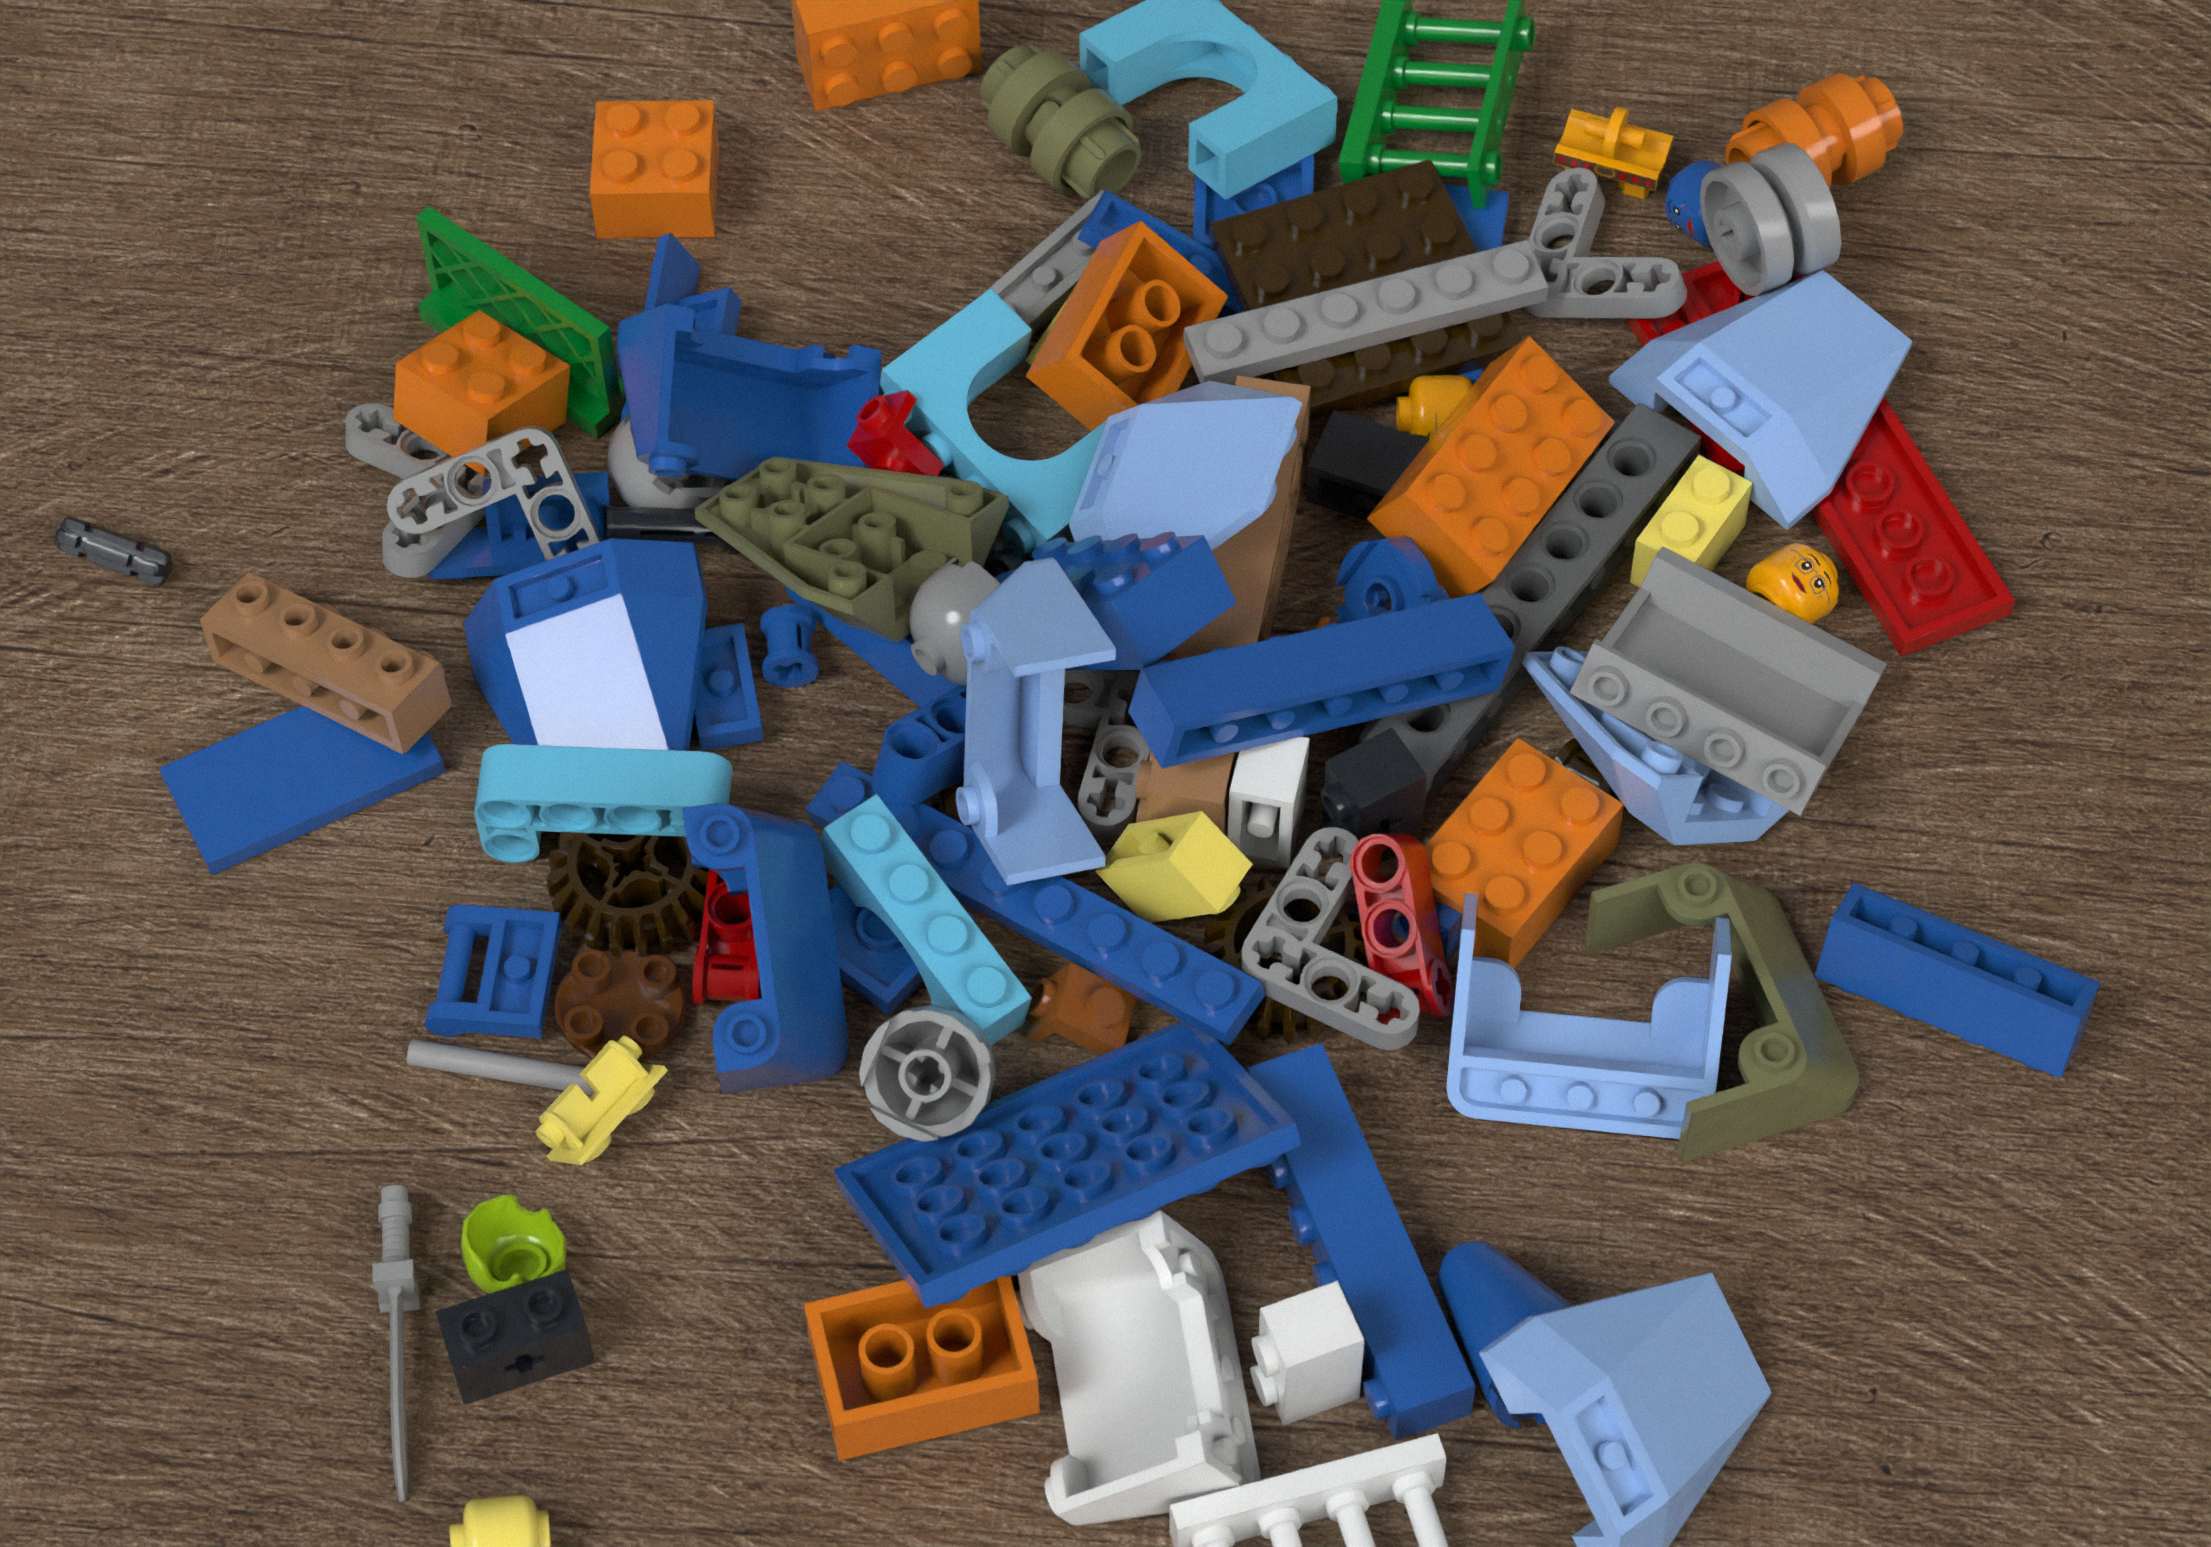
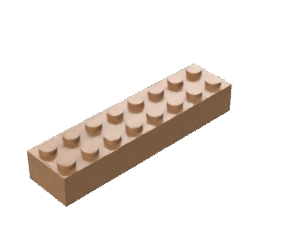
[1135,375,1311,838]

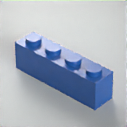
[1814,883,2101,1078]

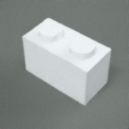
[1228,737,1310,870]
[1251,1281,1364,1426]

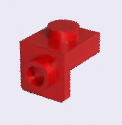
[846,390,944,477]

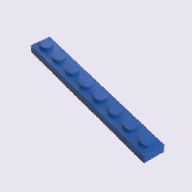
[805,761,1266,1046]

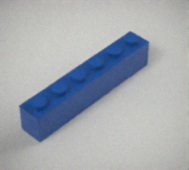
[1128,593,1515,769]
[1247,1043,1475,1441]

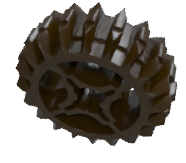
[547,832,720,957]
[1201,876,1369,1045]

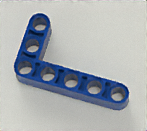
[785,585,967,806]

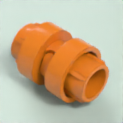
[1725,73,1903,189]

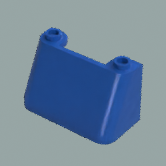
[616,303,882,482]
[682,803,849,1094]

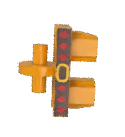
[1553,106,1674,199]

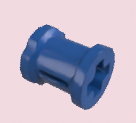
[760,604,819,688]

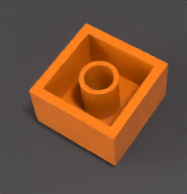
[590,100,719,239]
[393,310,570,476]

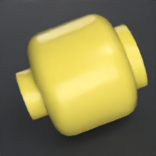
[449,1494,550,1547]

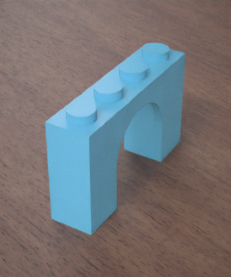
[1079,0,1338,200]
[879,288,1107,560]

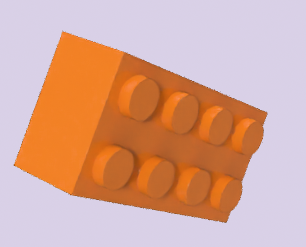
[1367,336,1615,599]

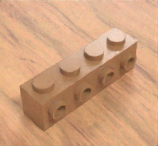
[200,572,452,755]

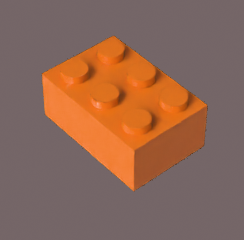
[791,0,982,111]
[1026,220,1228,431]
[1424,738,1624,969]
[804,1276,1040,1461]

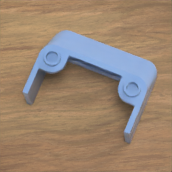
[956,557,1116,885]
[1447,893,1732,1139]

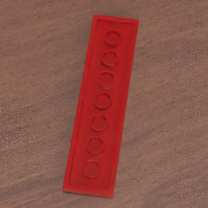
[1681,261,2015,657]

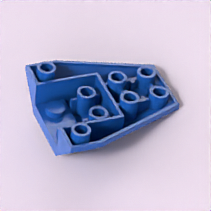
[464,538,708,751]

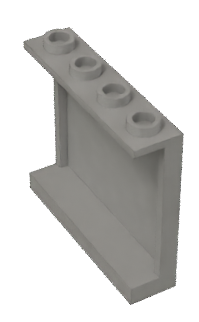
[1569,546,1887,816]

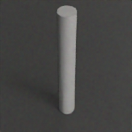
[407,1039,594,1095]

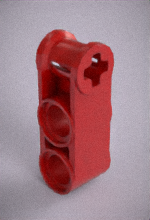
[1350,833,1454,1025]
[693,869,762,1006]

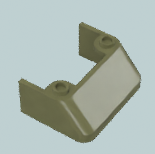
[1584,863,1859,1163]

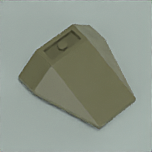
[695,456,1009,643]

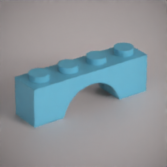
[821,794,1032,1046]

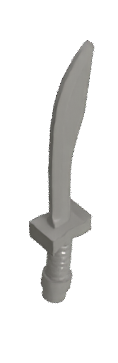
[373,1185,420,1502]

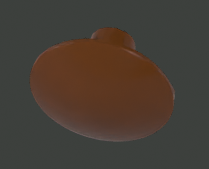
[555,949,686,1062]

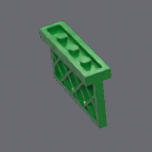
[416,206,626,440]

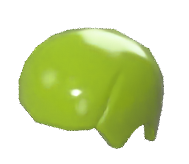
[461,1194,567,1294]

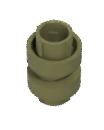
[980,45,1142,199]

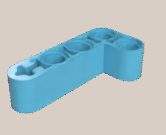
[474,744,733,863]

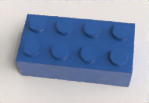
[995,531,1237,671]

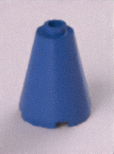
[1437,1241,1574,1428]

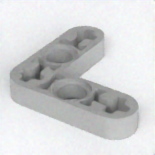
[1525,167,1687,319]
[346,403,491,578]
[387,425,603,561]
[1063,670,1151,842]
[1241,827,1420,1050]

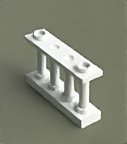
[1169,1433,1449,1547]

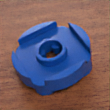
[1336,536,1449,623]

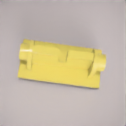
[535,1036,668,1165]

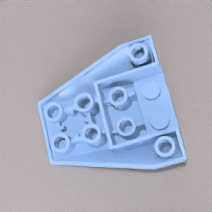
[1609,269,1912,530]
[1069,381,1302,551]
[1522,646,1789,845]
[1479,1273,1772,1547]

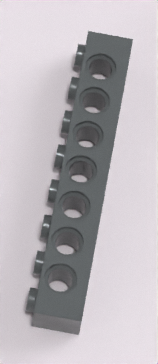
[1358,402,1701,812]

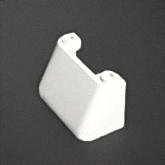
[1015,1210,1261,1526]

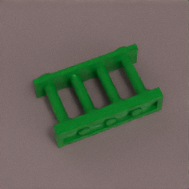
[1338,0,1535,209]

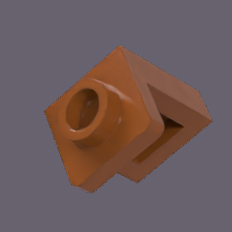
[1025,963,1137,1055]

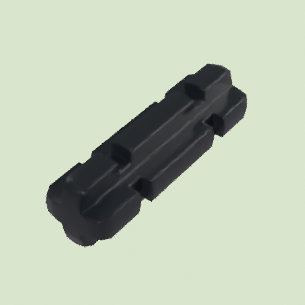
[55,517,174,586]

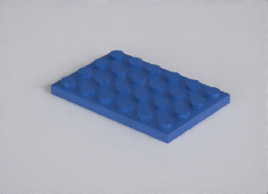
[833,1021,1302,1309]

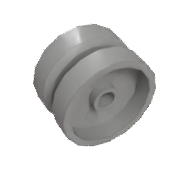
[1700,142,1842,296]

